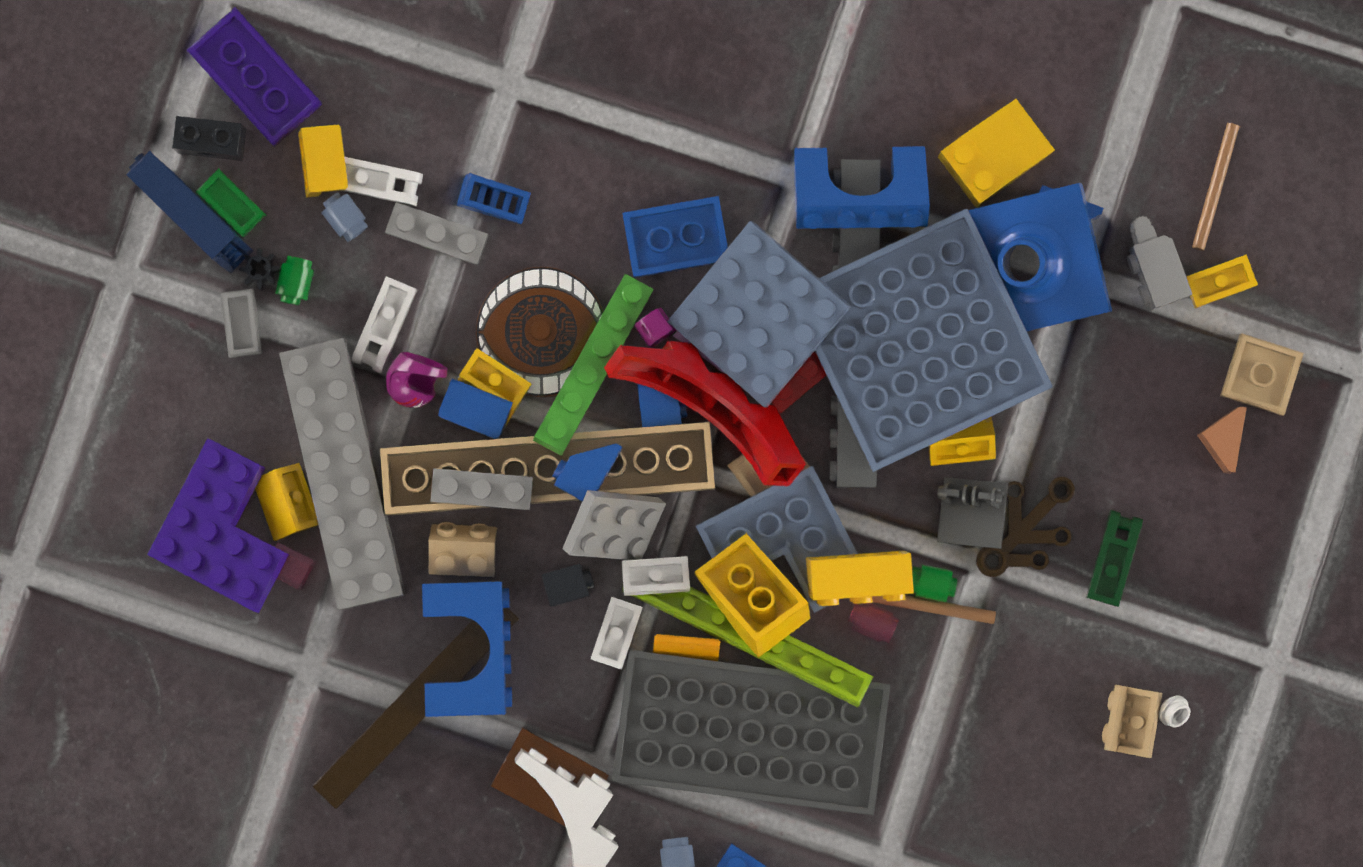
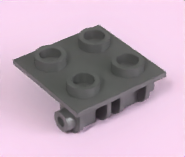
[937,477,1009,549]

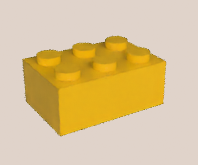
[806,551,914,606]

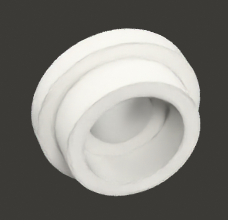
[1159,695,1191,728]

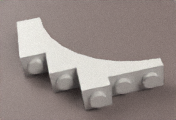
[514,748,619,867]

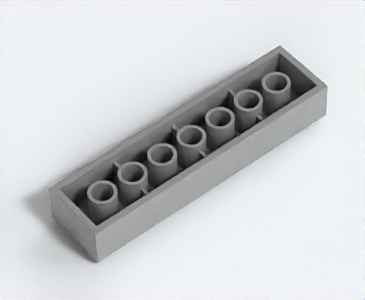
[279,338,406,610]

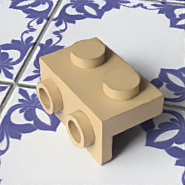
[429,522,497,577]
[1102,685,1163,758]

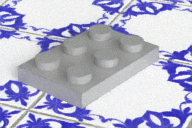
[562,490,666,560]

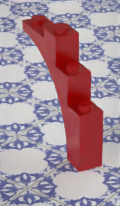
[604,341,806,486]

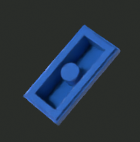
[438,378,513,439]

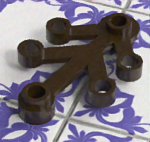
[976,477,1075,577]

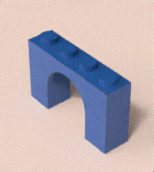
[794,146,930,229]
[422,582,512,717]

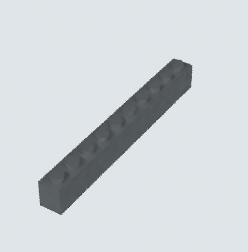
[829,159,881,489]

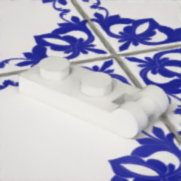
[340,157,423,207]
[351,276,417,374]

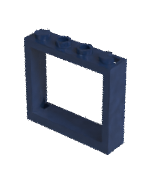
[126,151,254,274]

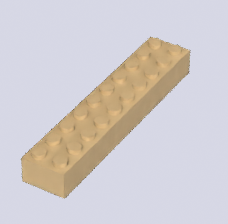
[380,422,715,516]

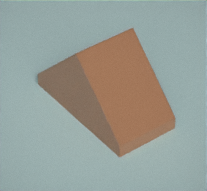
[1197,407,1246,474]

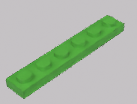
[533,274,654,456]

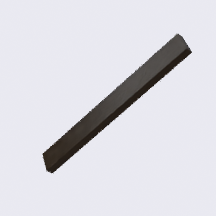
[312,608,519,809]

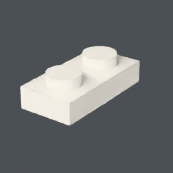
[622,556,690,596]
[591,597,643,670]

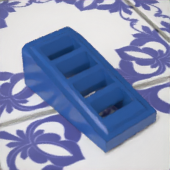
[457,173,531,224]

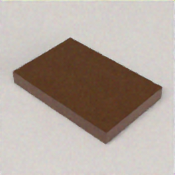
[491,728,609,827]

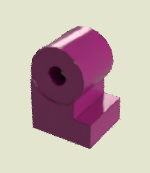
[634,307,677,348]

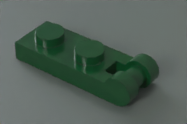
[1086,510,1143,607]

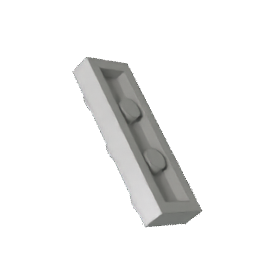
[385,202,489,266]
[430,468,533,510]

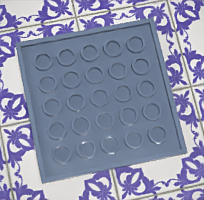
[815,209,1053,472]

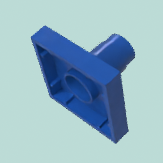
[951,183,1112,331]

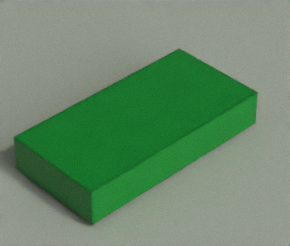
[196,168,266,238]

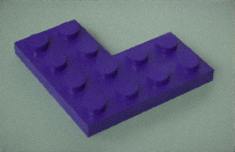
[147,438,289,613]

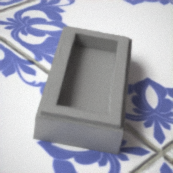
[220,289,262,358]

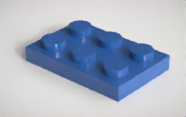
[622,196,728,278]

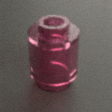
[848,603,899,643]

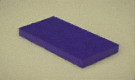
[187,7,322,147]

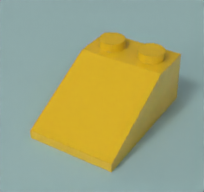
[938,99,1055,208]
[695,533,810,658]

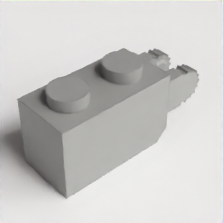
[1127,216,1192,310]

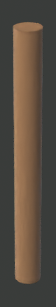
[1192,123,1240,251]
[872,595,996,624]

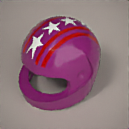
[386,352,448,408]

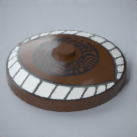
[476,267,603,398]

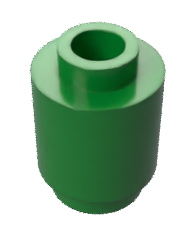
[275,256,314,306]
[912,564,958,603]

